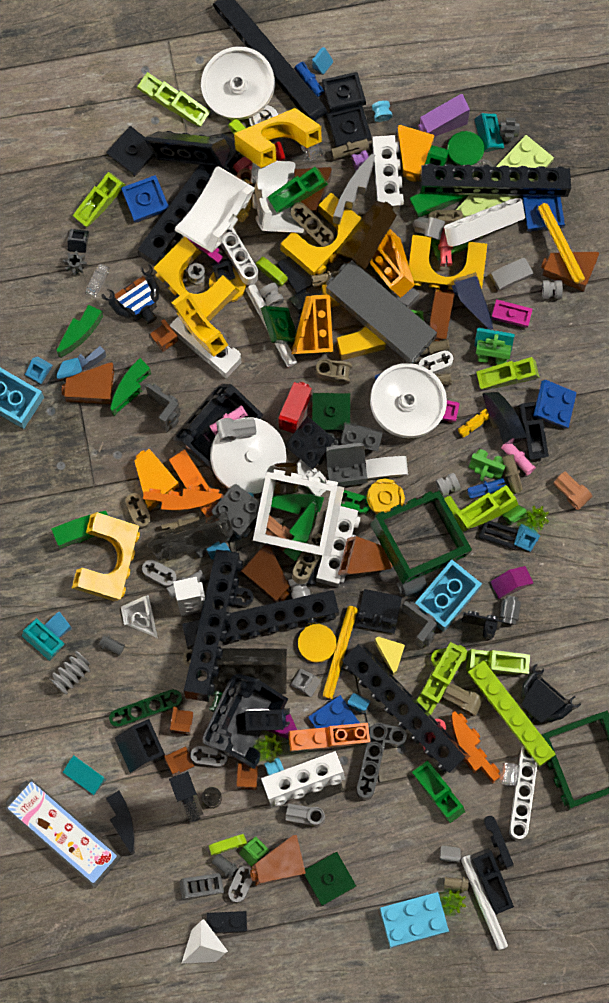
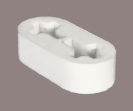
[419,351,453,374]

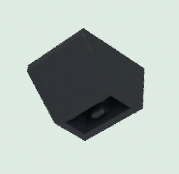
[115,719,165,774]

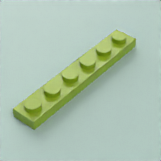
[468,661,556,767]

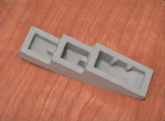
[333,154,375,225]

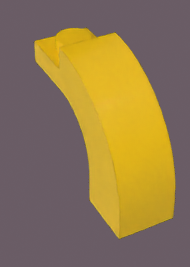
[171,291,229,357]

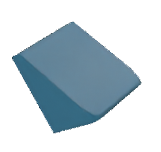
[312,47,333,74]
[25,357,53,384]
[57,358,82,379]
[514,524,540,552]
[207,539,231,559]
[45,612,72,638]
[347,693,370,714]

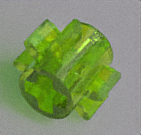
[526,506,549,530]
[259,735,283,760]
[442,890,466,914]

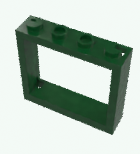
[370,490,472,584]
[541,710,609,810]

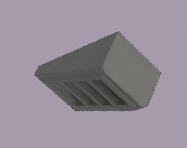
[179,873,224,900]

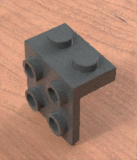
[146,383,181,432]
[326,443,368,486]
[212,484,260,540]
[402,601,437,649]

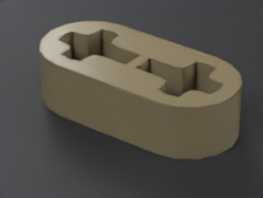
[428,210,464,226]
[125,493,151,529]

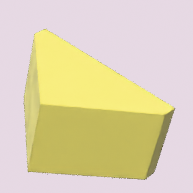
[375,637,405,676]

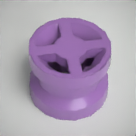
[351,150,369,171]

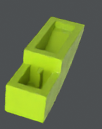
[73,172,126,227]
[476,357,540,390]
[457,485,519,529]
[466,649,530,674]

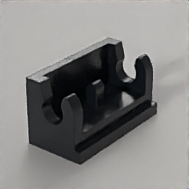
[245,708,290,731]

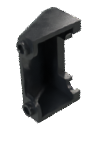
[173,384,263,472]
[203,674,288,769]

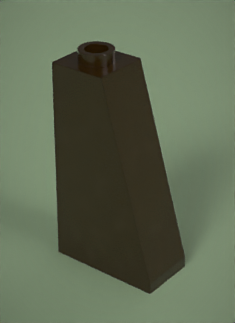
[335,200,397,270]

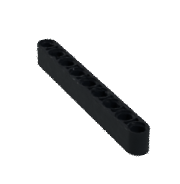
[213,0,327,122]

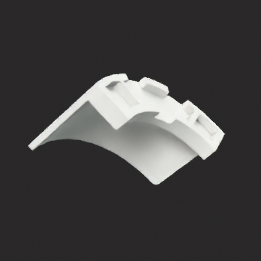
[251,161,304,233]
[175,167,255,252]

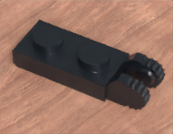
[484,816,514,870]

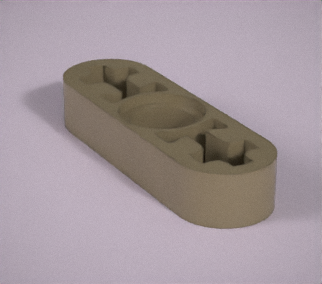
[290,202,334,247]
[292,534,322,584]

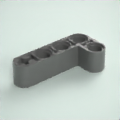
[357,723,407,800]

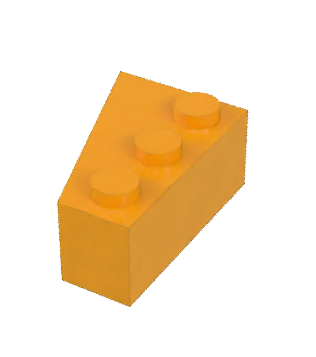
[370,229,415,298]
[291,295,333,354]

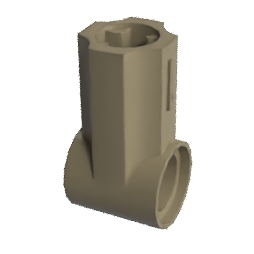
[442,682,485,717]

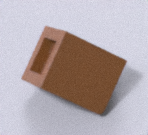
[150,319,178,352]
[170,707,193,735]
[164,746,194,777]
[237,763,258,790]

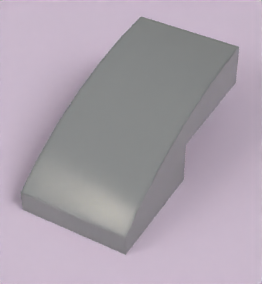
[490,258,534,291]

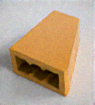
[397,125,434,182]
[134,449,179,511]

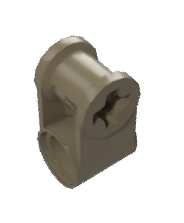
[315,359,352,384]

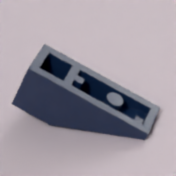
[452,272,493,330]

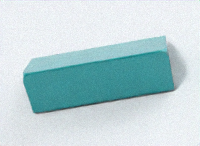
[475,113,504,152]
[474,328,515,351]
[22,618,65,661]
[63,755,106,795]

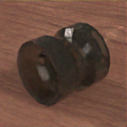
[202,787,222,809]

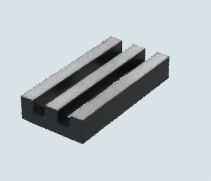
[479,521,518,550]

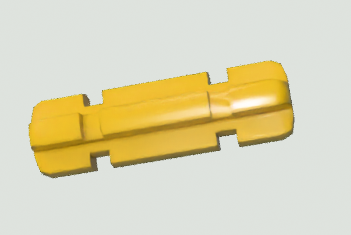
[458,409,490,438]

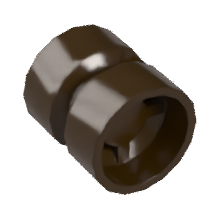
[273,462,298,494]

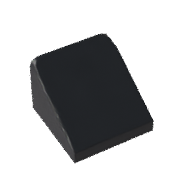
[68,229,89,253]
[211,258,235,281]
[289,289,310,314]
[194,430,216,456]

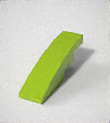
[136,72,211,127]
[417,642,467,715]

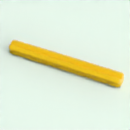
[538,203,585,284]
[323,606,358,699]

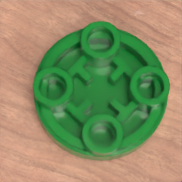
[447,131,484,166]

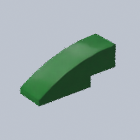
[267,167,328,213]
[410,193,469,218]
[56,305,103,358]
[110,358,151,416]
[271,493,324,514]
[283,500,318,561]
[51,511,108,549]
[412,760,465,823]

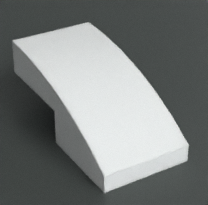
[365,456,408,480]
[296,459,327,496]

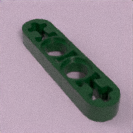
[109,689,182,728]

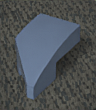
[78,346,106,371]

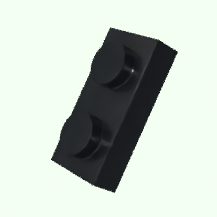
[207,911,247,933]

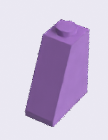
[418,94,470,137]

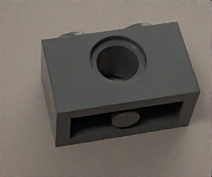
[340,422,383,451]

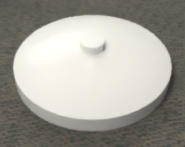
[201,47,275,120]
[370,363,447,438]
[210,418,286,494]

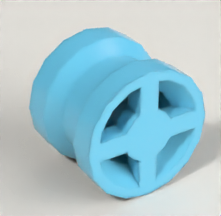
[372,101,393,122]
[264,757,284,775]

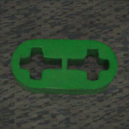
[341,490,371,514]

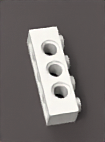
[372,135,404,212]
[170,317,241,379]
[316,506,361,588]
[173,577,205,616]
[261,751,345,806]

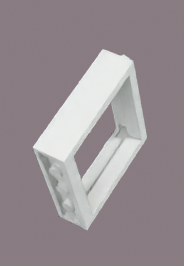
[253,469,344,556]

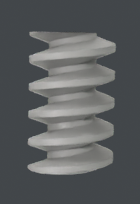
[49,651,91,695]

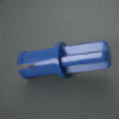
[467,478,505,499]

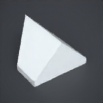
[121,596,158,638]
[181,919,228,964]

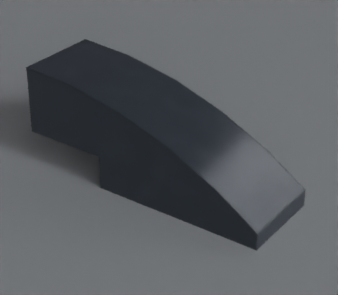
[482,392,527,444]
[518,401,549,460]
[106,790,135,855]
[470,848,514,915]

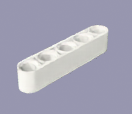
[444,198,525,246]
[220,228,258,285]
[509,746,537,841]

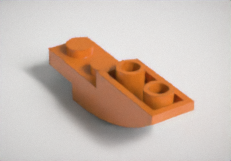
[169,449,219,524]
[143,486,223,510]
[451,711,500,783]
[288,723,370,751]

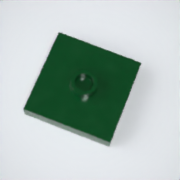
[260,306,297,345]
[312,393,351,432]
[304,852,357,906]

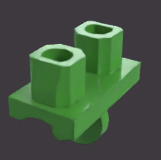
[476,334,512,365]
[468,449,505,481]

